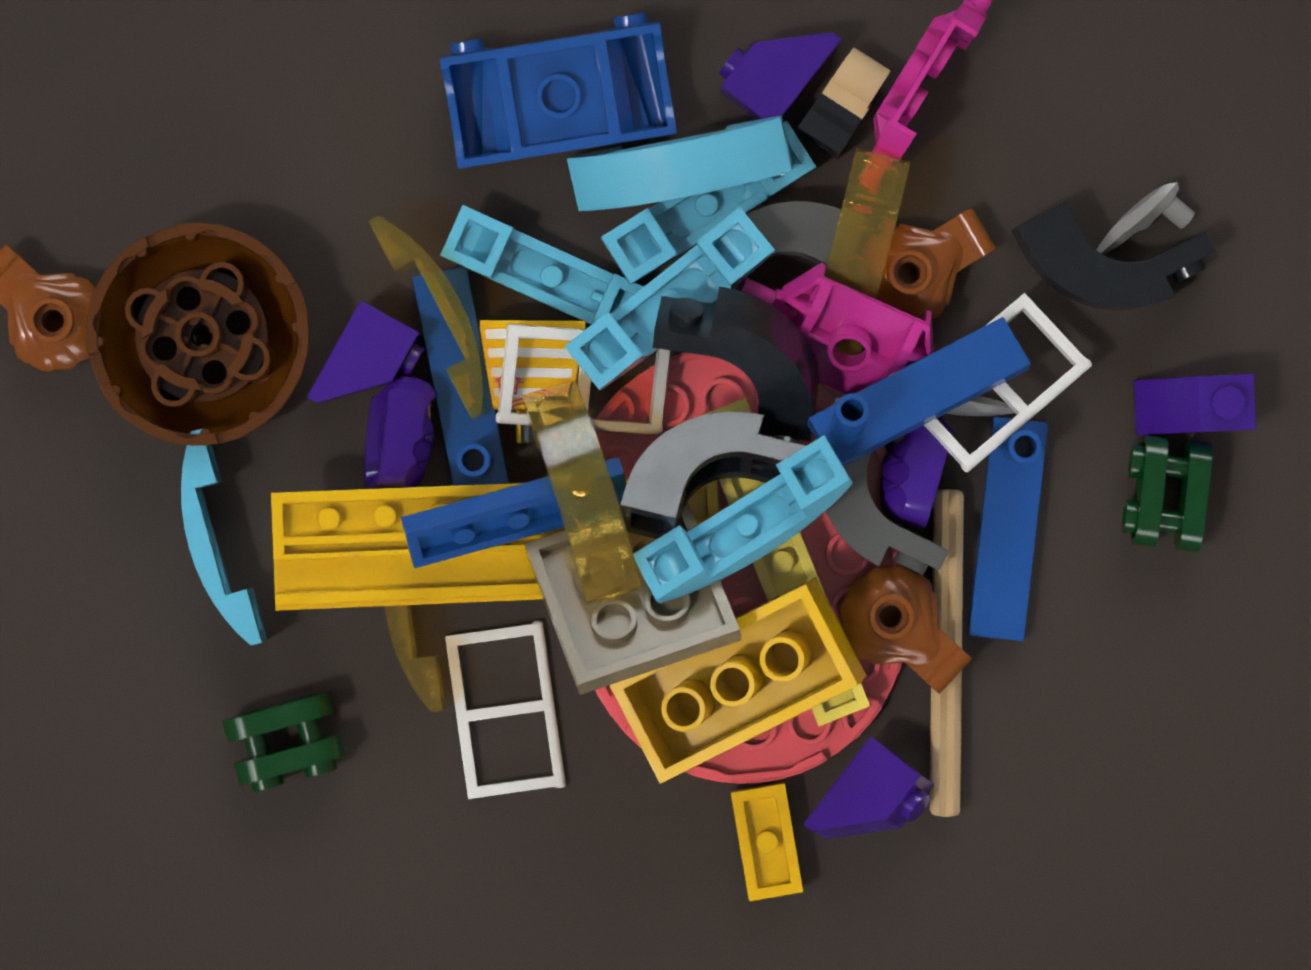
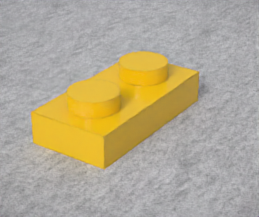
[730,782,803,901]

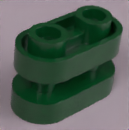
[1122,435,1212,552]
[222,691,346,792]

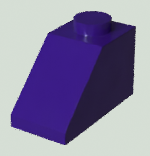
[718,32,841,120]
[307,301,425,404]
[1133,374,1256,435]
[803,736,934,839]

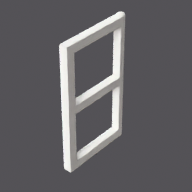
[924,293,1092,472]
[496,323,670,435]
[445,620,566,799]

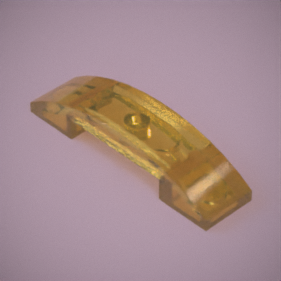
[824,148,910,355]
[369,216,486,421]
[522,380,641,604]
[384,605,446,712]

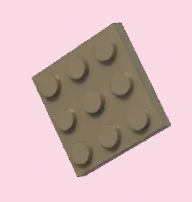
[524,502,741,695]

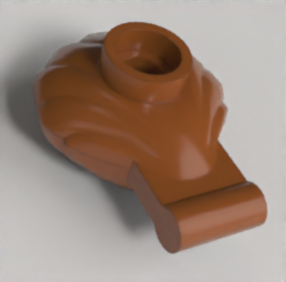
[858,207,996,320]
[0,244,95,372]
[840,565,972,694]

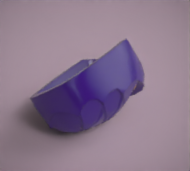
[364,376,437,489]
[880,416,954,532]

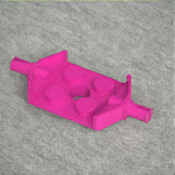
[856,0,993,195]
[739,263,934,394]

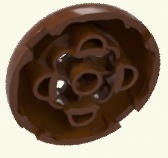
[86,223,310,446]

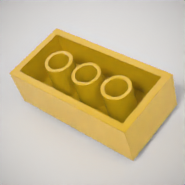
[609,577,866,784]

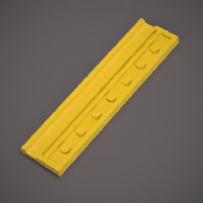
[271,479,722,611]

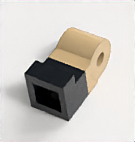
[795,47,891,159]

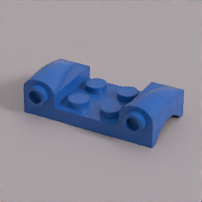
[439,12,677,169]

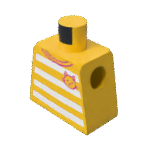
[480,320,586,443]

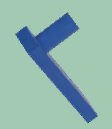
[412,267,510,486]
[807,317,1031,466]
[967,417,1048,641]
[401,422,626,569]

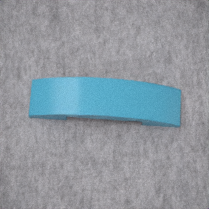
[567,115,793,211]
[601,121,816,285]
[440,205,643,325]
[564,207,775,391]
[181,429,268,645]
[632,435,853,603]

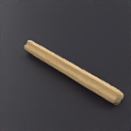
[930,489,964,817]

